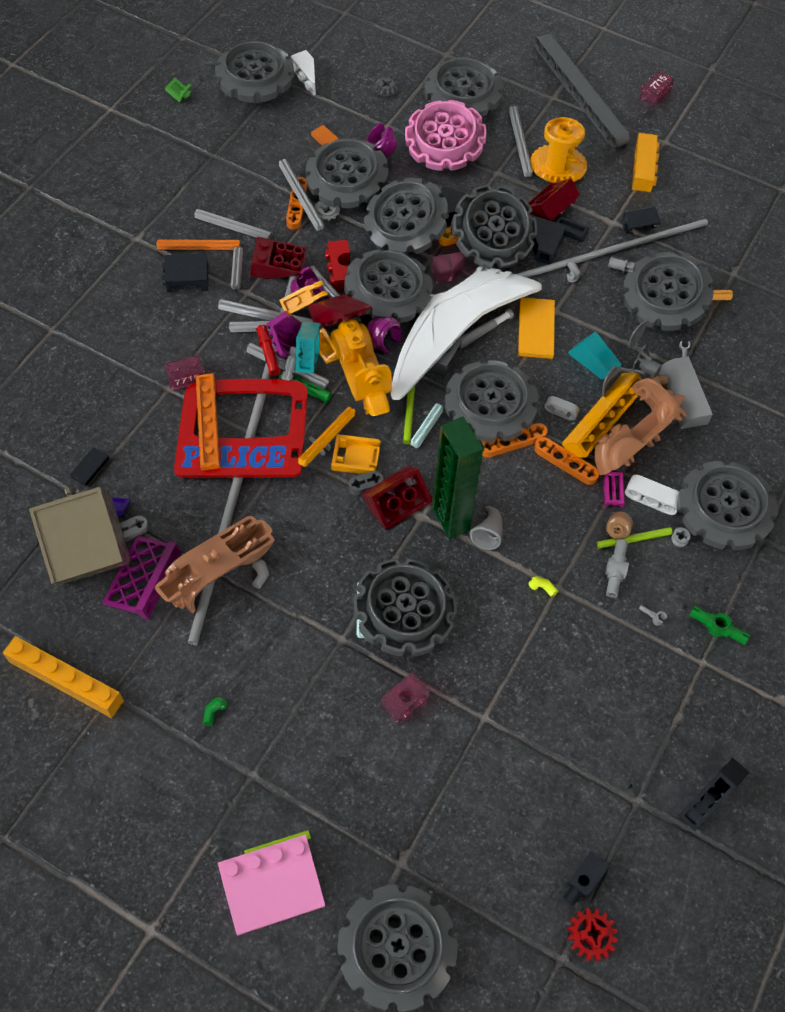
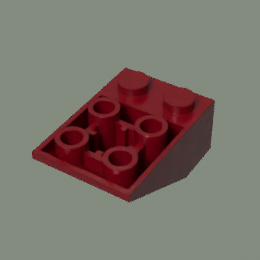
[250,237,307,279]
[308,294,372,327]

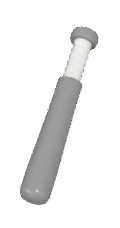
[458,308,514,349]

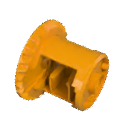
[530,117,587,183]

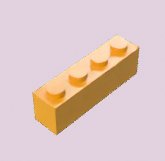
[632,133,660,192]

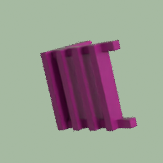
[266,311,302,359]

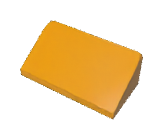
[319,327,339,364]

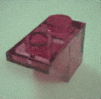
[431,252,466,283]

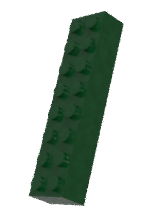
[432,416,484,539]

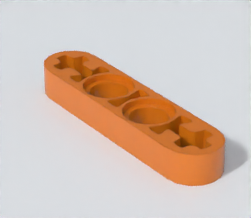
[286,177,308,230]
[482,423,548,458]
[534,437,599,485]

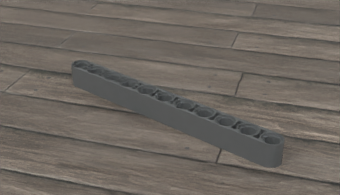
[534,33,630,148]

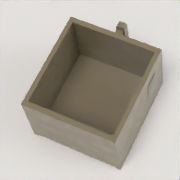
[29,487,132,584]

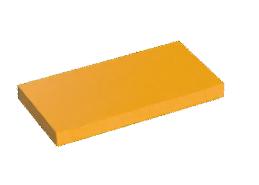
[518,298,555,359]

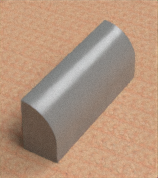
[659,356,713,429]

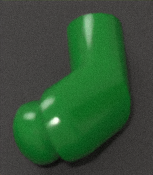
[202,697,227,726]

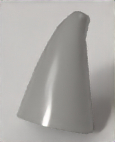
[470,506,503,550]

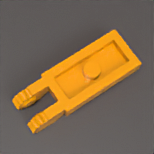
[279,281,328,315]

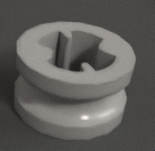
[671,527,691,547]

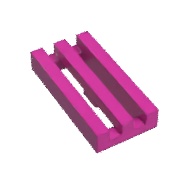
[603,471,625,508]

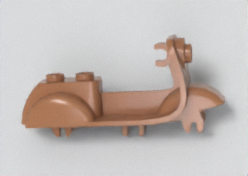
[595,378,686,475]
[155,516,274,614]

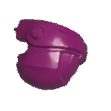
[366,122,398,157]
[290,266,323,303]
[367,316,401,354]

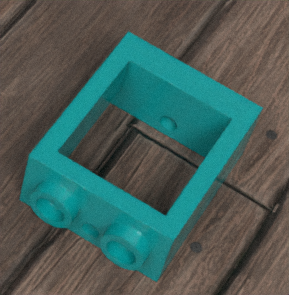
[295,322,321,373]

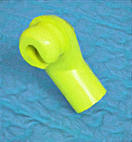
[528,576,558,597]

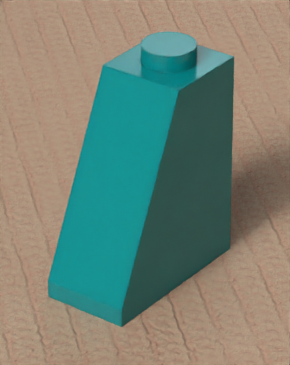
[568,331,622,380]

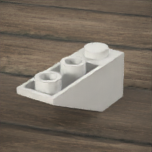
[290,50,316,95]

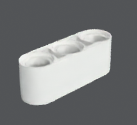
[625,475,679,515]

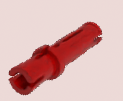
[256,325,281,376]

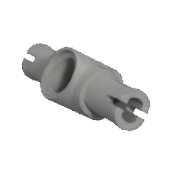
[605,539,629,598]

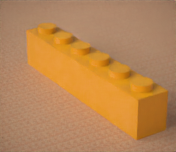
[562,372,642,457]
[3,636,124,718]

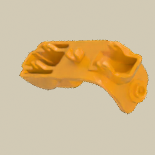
[331,319,392,416]

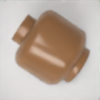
[606,511,633,539]

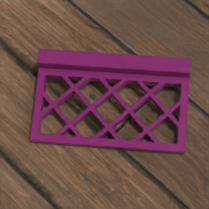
[102,536,182,620]

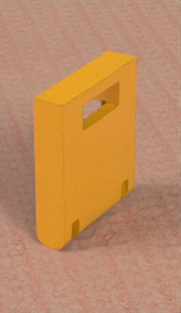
[331,434,381,474]

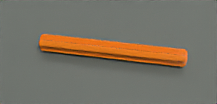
[156,240,240,250]

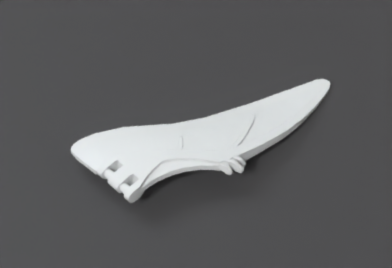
[391,266,542,400]

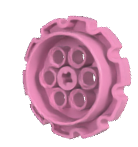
[405,100,486,171]

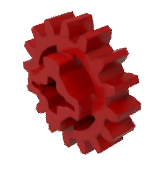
[567,908,618,962]

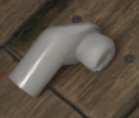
[567,261,581,283]
[252,559,269,589]

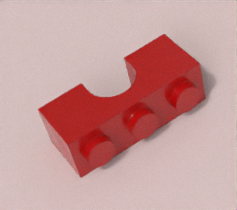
[325,240,350,292]

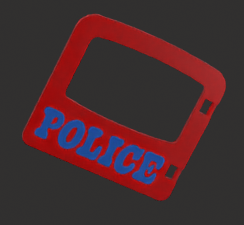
[174,379,308,478]

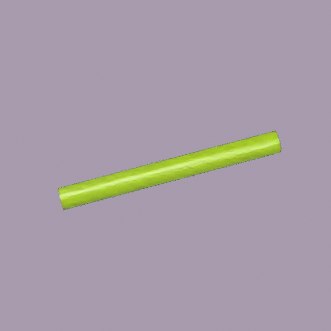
[403,385,415,444]
[597,527,673,549]

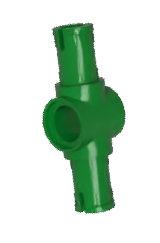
[689,605,751,646]

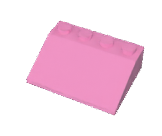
[218,835,326,936]

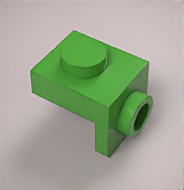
[165,78,192,102]

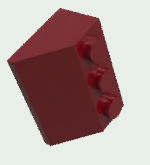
[528,178,580,222]
[362,466,432,530]

